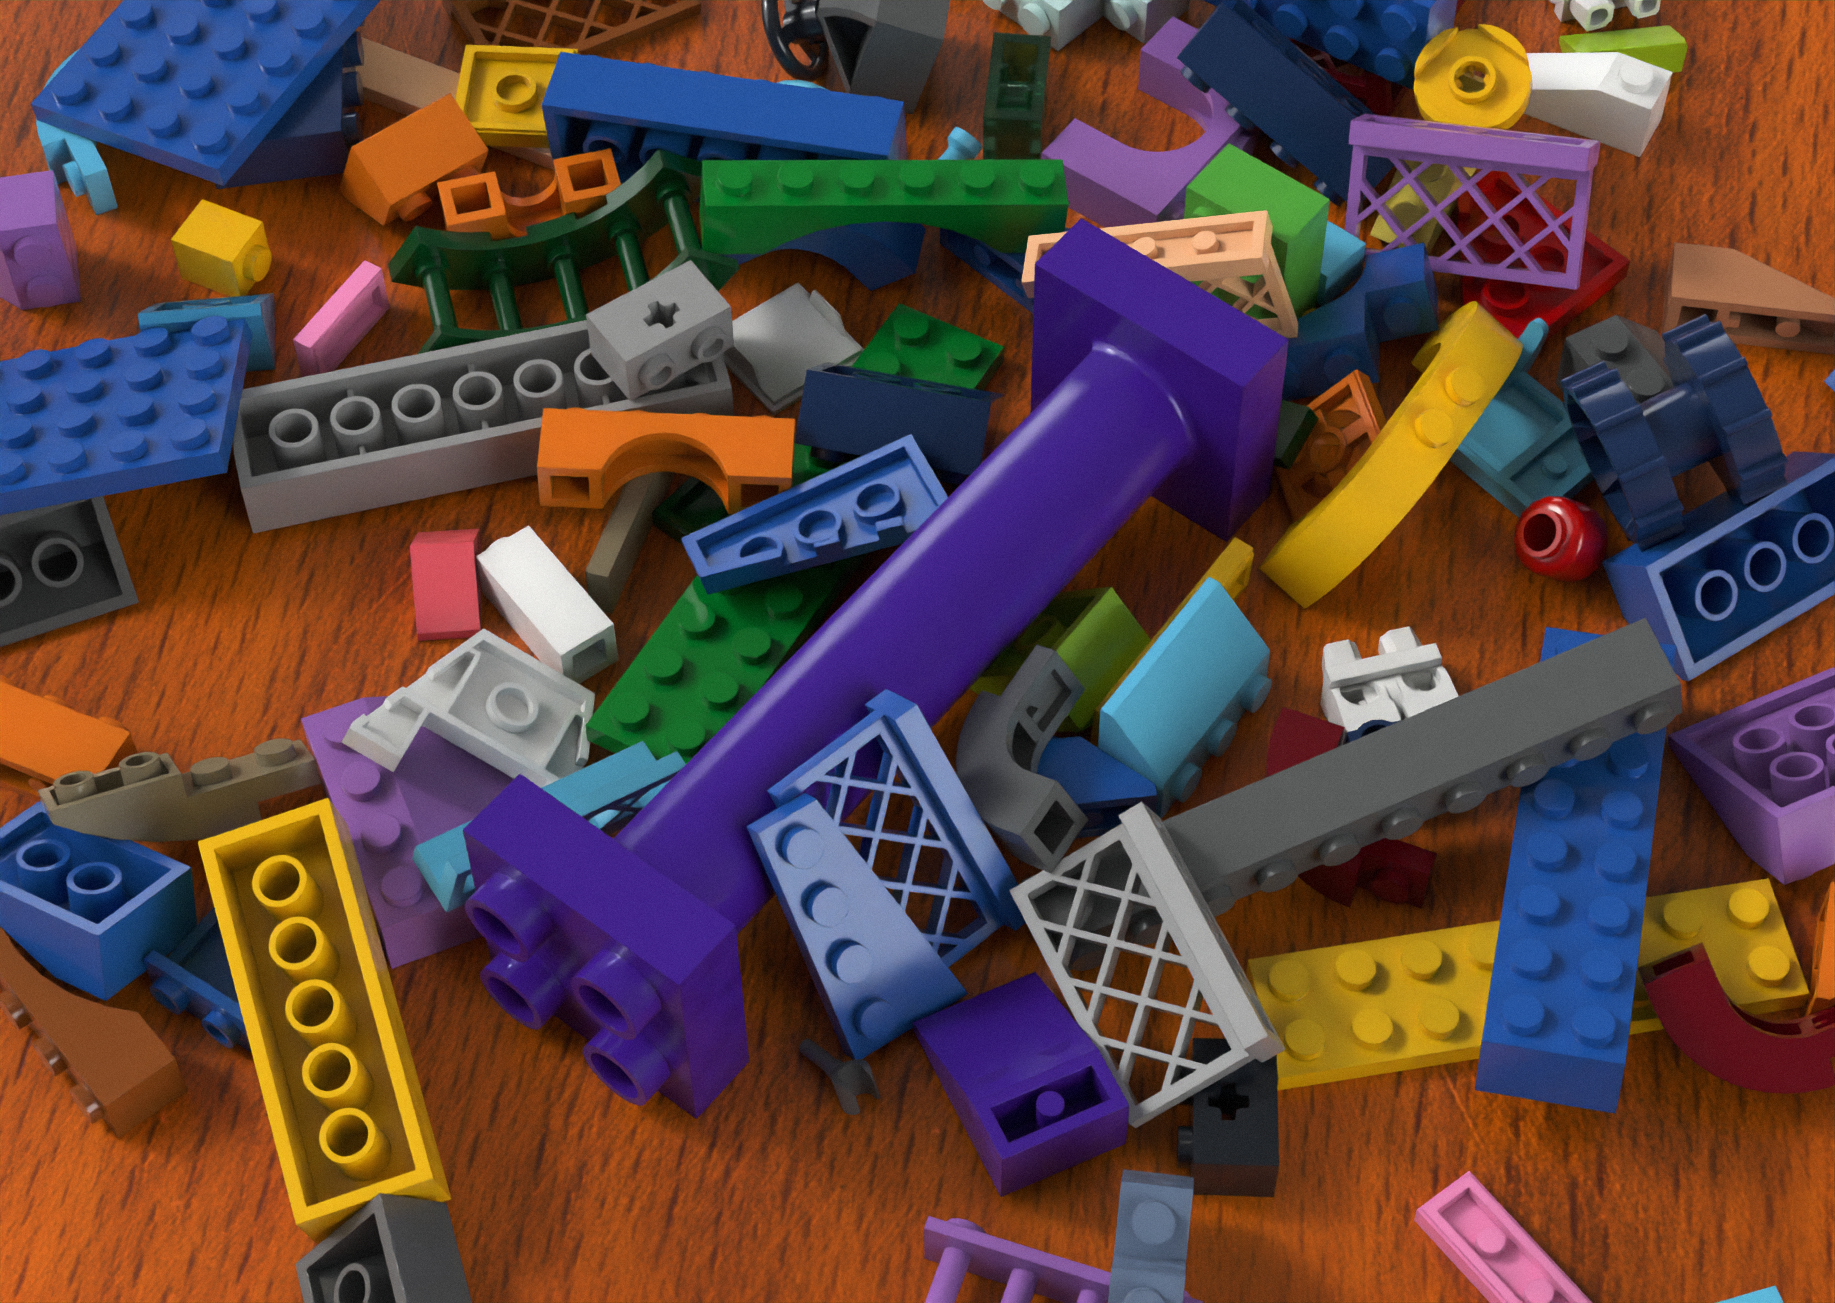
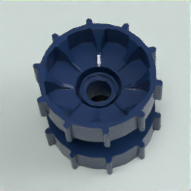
[1560,314,1788,551]

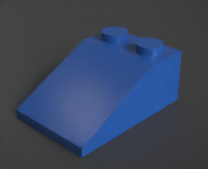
[0,800,197,1001]

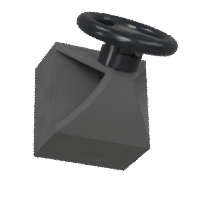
[761,0,950,114]

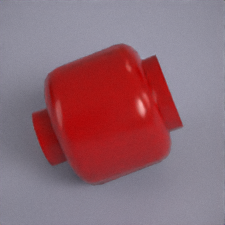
[1513,496,1609,582]

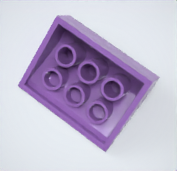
[1668,667,1835,885]
[301,696,514,969]

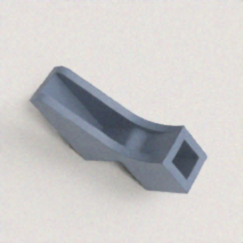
[1108,1169,1194,1303]

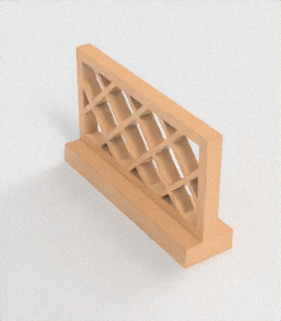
[1021,210,1298,338]

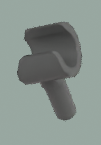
[799,1038,880,1115]

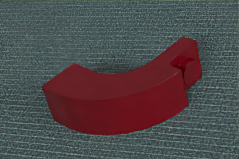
[1264,706,1437,909]
[1638,942,1835,1094]

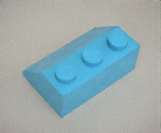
[1098,577,1272,819]

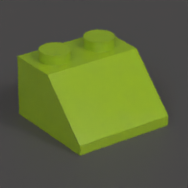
[969,586,1151,733]

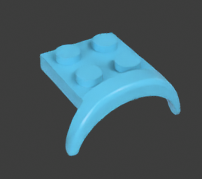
[1449,318,1594,518]

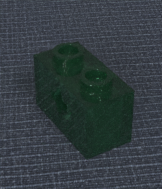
[983,32,1051,160]

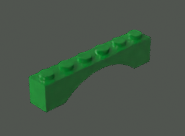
[699,159,1069,255]

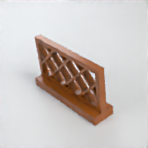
[442,0,701,55]

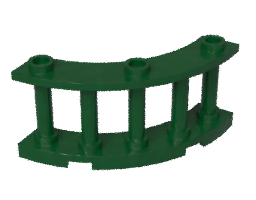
[388,149,739,354]

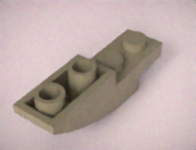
[38,738,321,842]

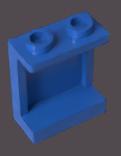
[143,907,252,1053]

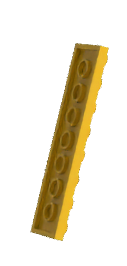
[1246,878,1810,1091]

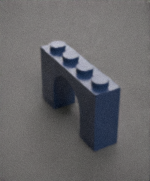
[215,19,365,189]

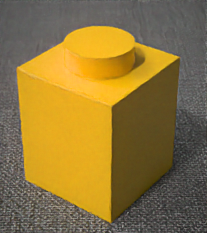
[171,199,272,297]

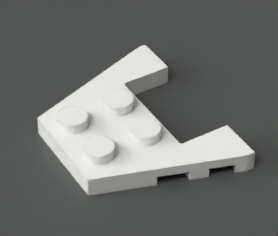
[342,628,595,788]

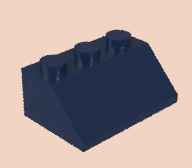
[795,362,1005,485]

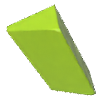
[1559,25,1688,73]

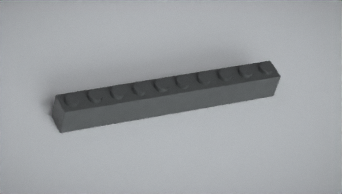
[1022,618,1682,971]

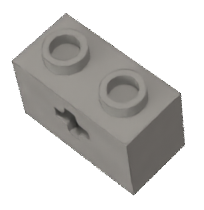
[586,260,734,401]

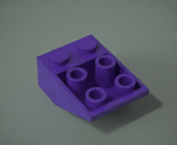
[912,972,1129,1197]

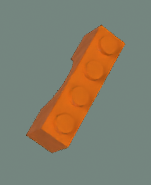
[537,407,795,514]

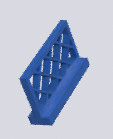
[767,689,1026,967]

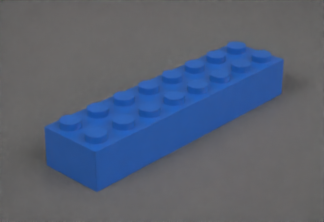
[1475,627,1676,1114]

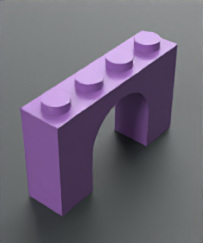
[1041,16,1265,228]

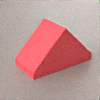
[410,528,482,641]

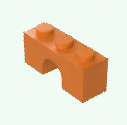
[437,148,621,240]

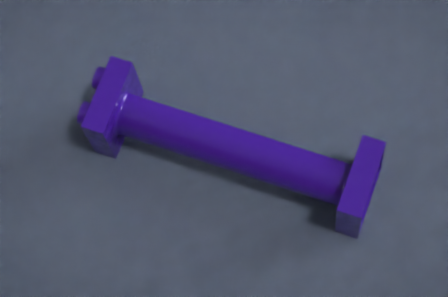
[463,218,1289,1119]

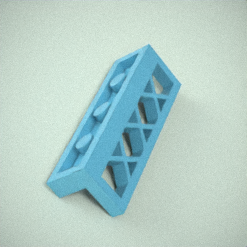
[412,741,686,913]

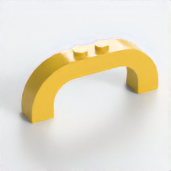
[1259,301,1523,609]

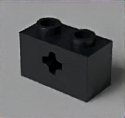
[1177,1038,1279,1197]

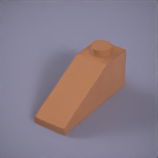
[1662,242,1835,355]

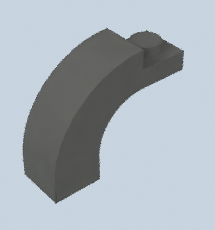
[956,645,1088,873]

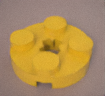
[1413,24,1533,130]

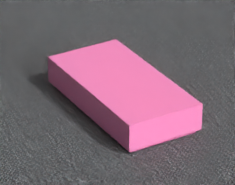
[293,260,390,377]

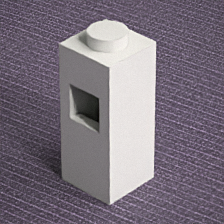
[476,525,619,684]

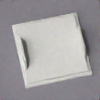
[722,283,864,416]

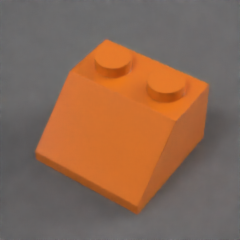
[339,93,489,226]

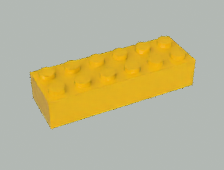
[198,798,451,1245]

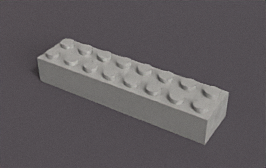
[232,320,734,533]

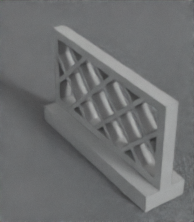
[1009,801,1285,1128]

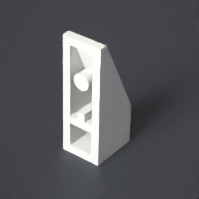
[1523,52,1673,157]

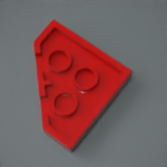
[1455,170,1630,343]

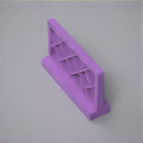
[1345,114,1600,290]

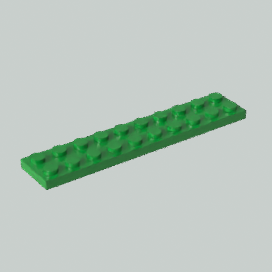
[585,303,1004,764]

